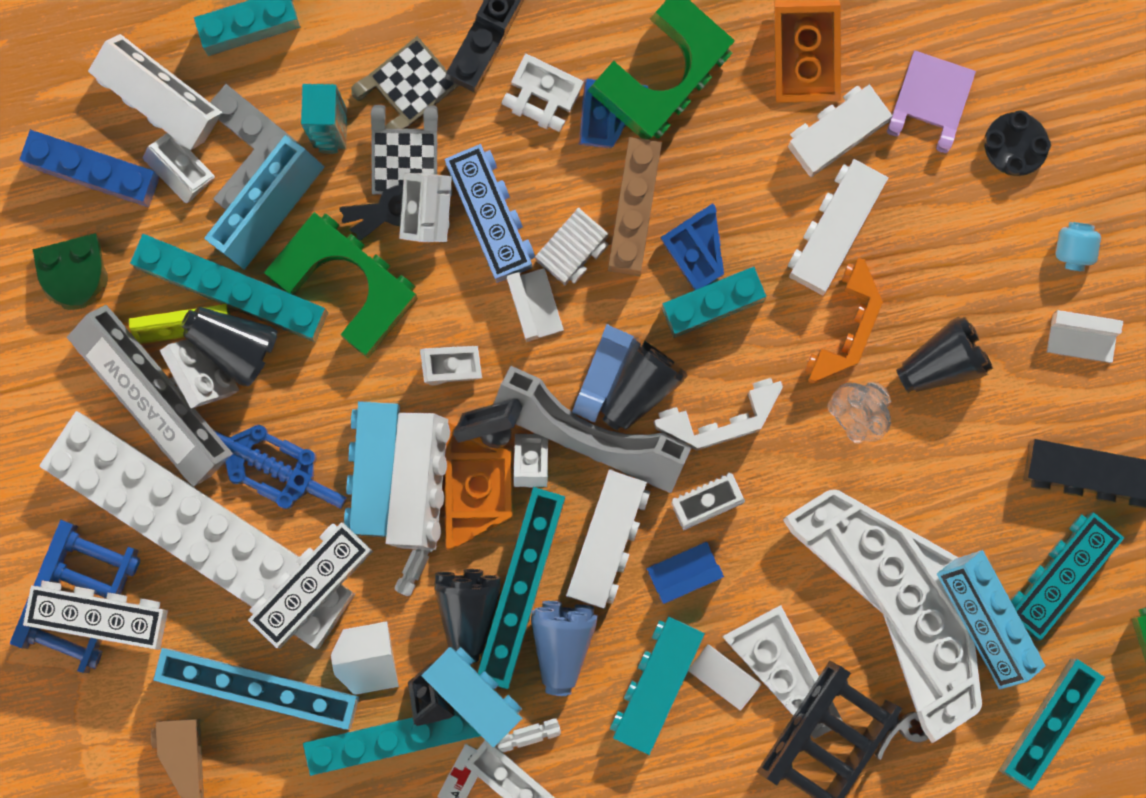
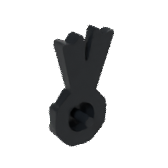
[339,185,403,241]

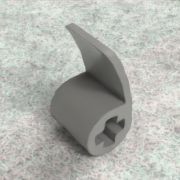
[875,712,928,760]

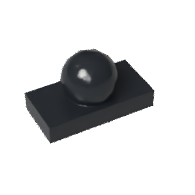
[453,398,523,449]

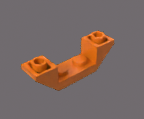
[804,257,883,384]

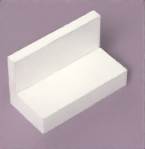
[506,268,564,342]
[1047,310,1123,363]

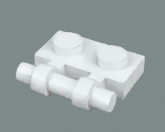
[501,53,584,132]

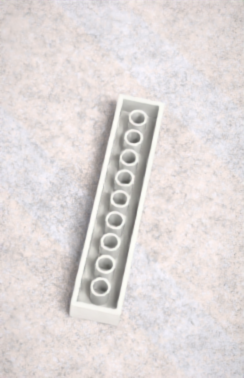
[39,411,355,649]

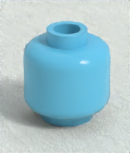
[1056,222,1101,271]

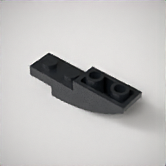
[445,0,524,92]

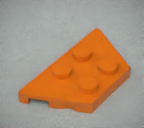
[445,423,512,551]

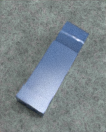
[572,324,634,423]

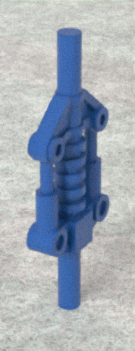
[212,425,347,509]

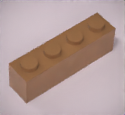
[608,137,662,276]

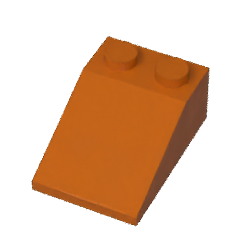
[774,0,841,103]

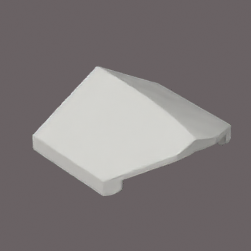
[331,622,399,695]

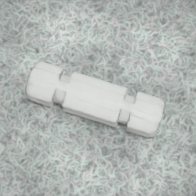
[395,549,433,596]
[497,719,561,752]

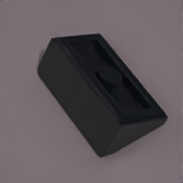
[408,663,455,726]

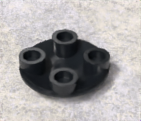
[984,110,1051,176]

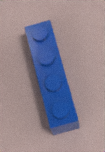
[19,129,160,208]

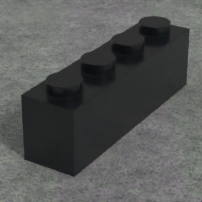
[1023,439,1146,509]

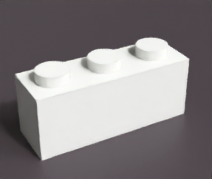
[788,84,893,178]

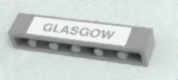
[67,305,233,487]

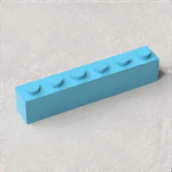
[153,648,359,730]

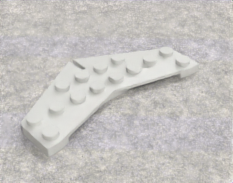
[783,490,982,743]

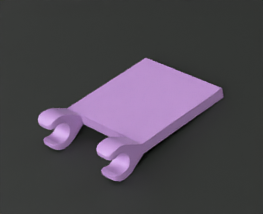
[887,50,976,153]

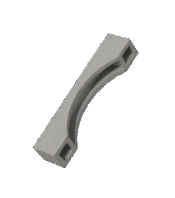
[493,366,692,493]

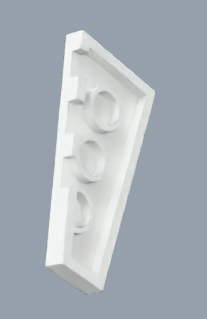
[722,605,843,739]

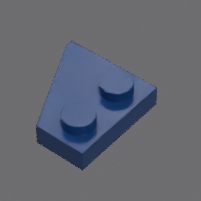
[579,79,648,149]
[660,203,724,290]

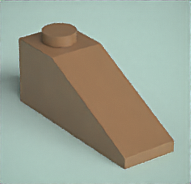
[151,719,204,798]

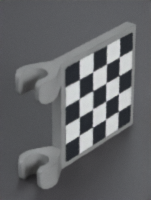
[371,105,438,194]

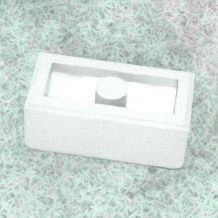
[143,133,215,203]
[688,644,761,711]

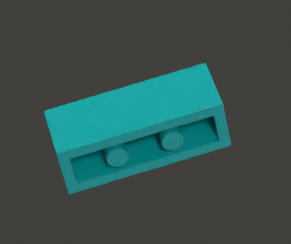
[194,0,301,56]
[661,266,767,338]

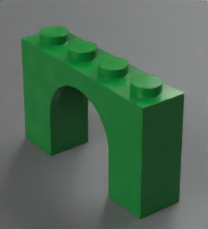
[587,0,735,140]
[264,212,418,358]

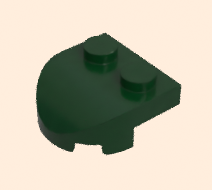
[32,233,108,310]

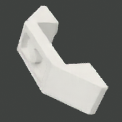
[654,378,783,450]

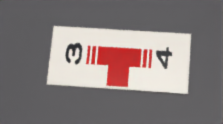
[437,744,478,798]

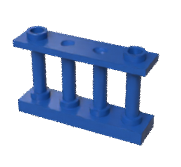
[9,520,140,673]

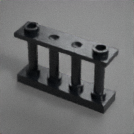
[756,661,902,798]

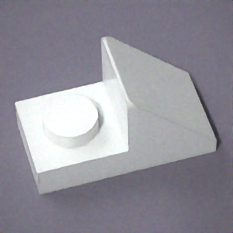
[420,346,482,386]
[514,434,548,488]

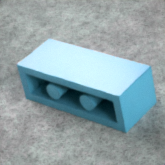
[421,647,523,748]

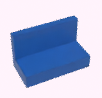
[647,542,724,604]

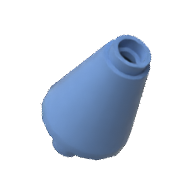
[531,601,597,696]

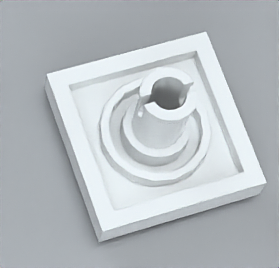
[160,339,239,409]

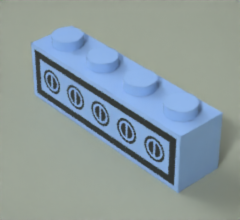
[445,144,535,283]

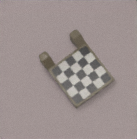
[351,36,459,129]

